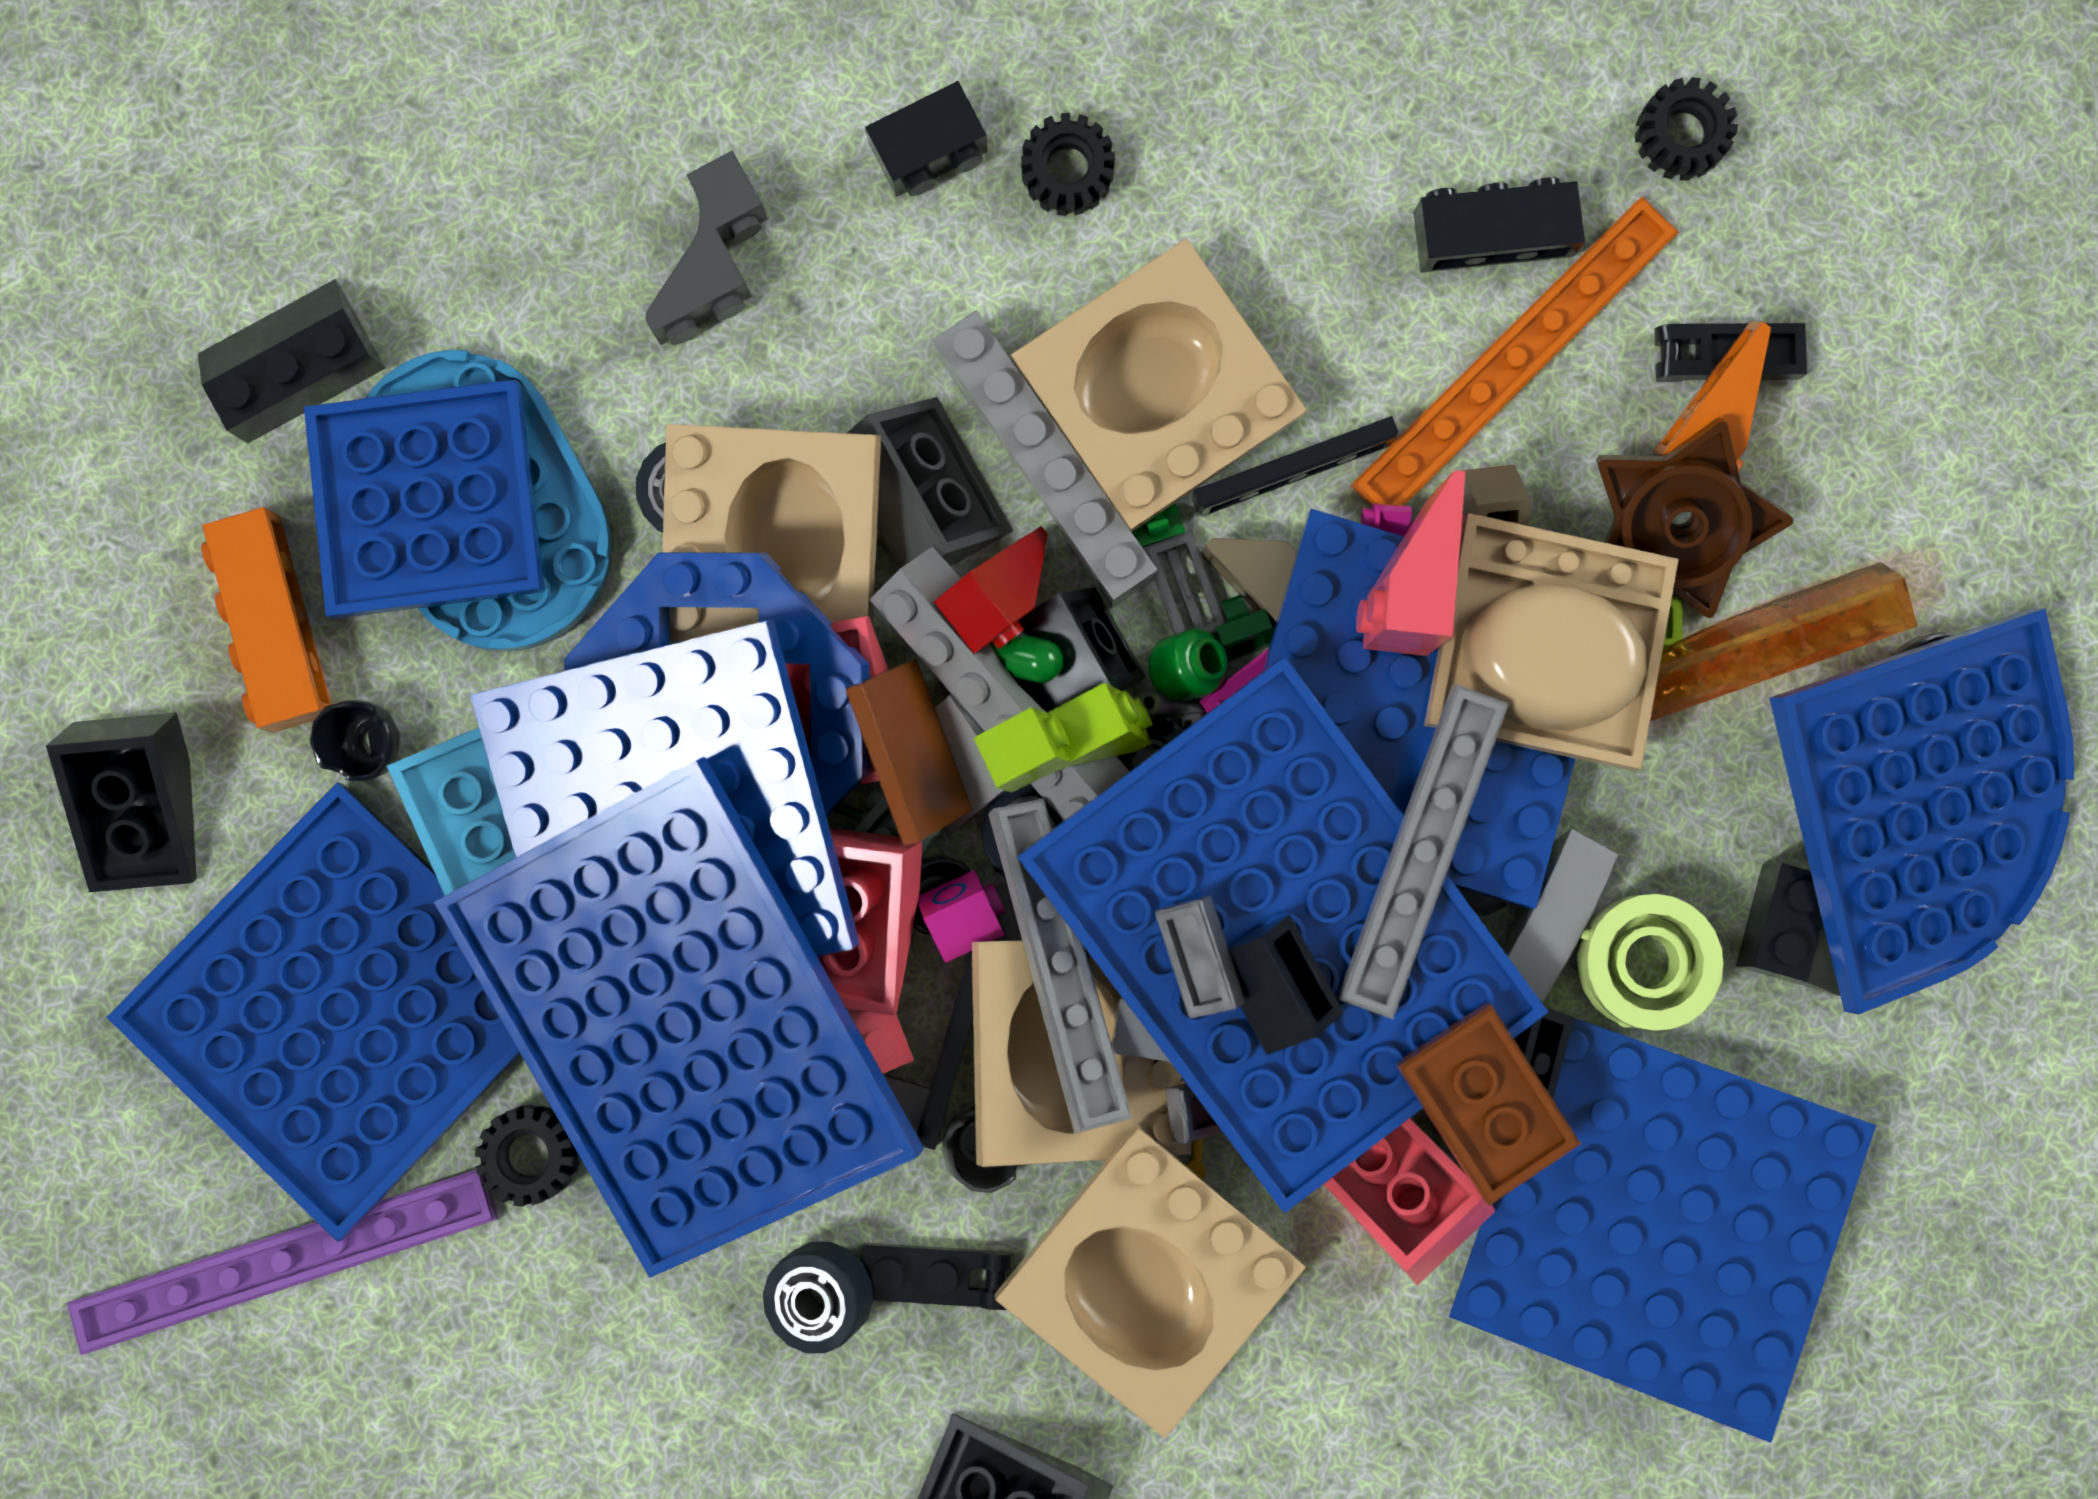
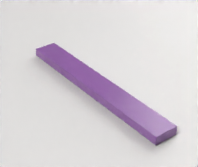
[67,1170,499,1355]

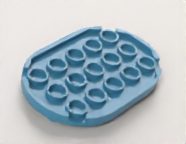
[365,350,612,652]

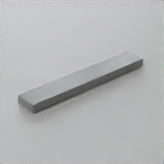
[1337,684,1509,1019]
[988,798,1132,1134]

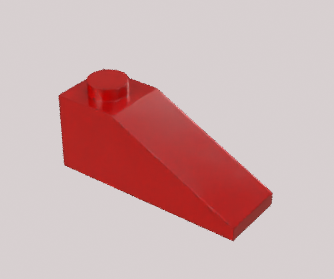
[934,526,1048,654]

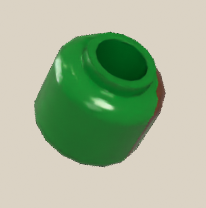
[1148,628,1228,702]

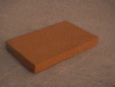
[846,659,973,846]
[1395,1002,1581,1206]

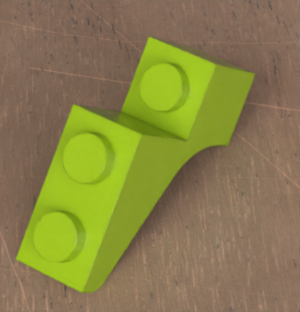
[973,682,1152,793]

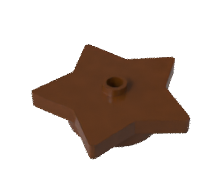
[1596,417,1793,618]

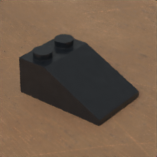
[46,712,197,892]
[917,1414,1113,1499]

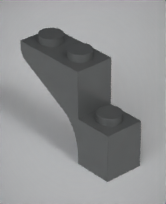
[646,150,768,345]

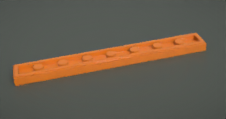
[1350,196,1679,507]

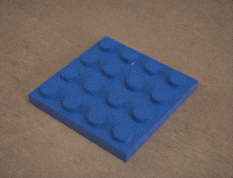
[304,379,545,619]

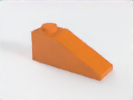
[1652,321,1771,472]

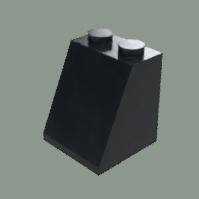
[990,587,1147,713]

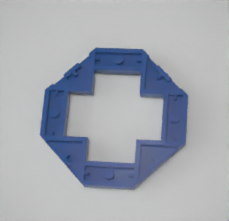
[564,552,871,818]

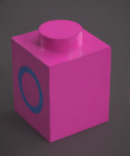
[918,870,1006,963]

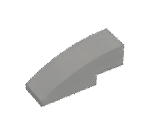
[1503,829,1618,1002]

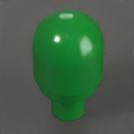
[990,635,1063,683]

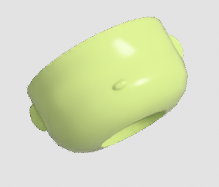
[1577,894,1724,1031]

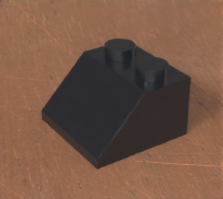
[1736,863,1840,996]

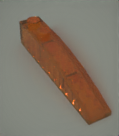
[1650,562,1918,721]

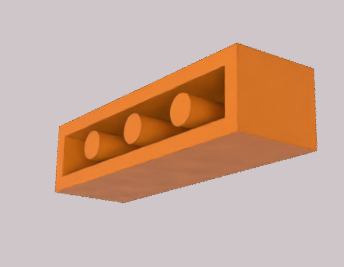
[201,507,332,733]

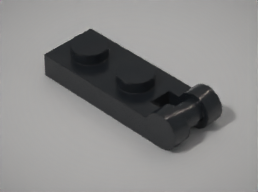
[1654,323,1807,382]
[862,1243,1014,1310]

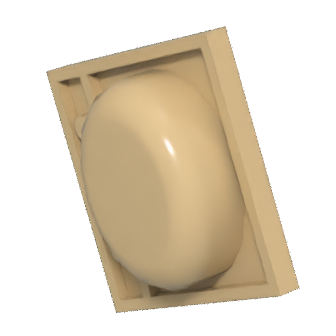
[1011,238,1308,532]
[662,424,881,641]
[1424,513,1678,771]
[972,941,1191,1167]
[994,1124,1306,1439]

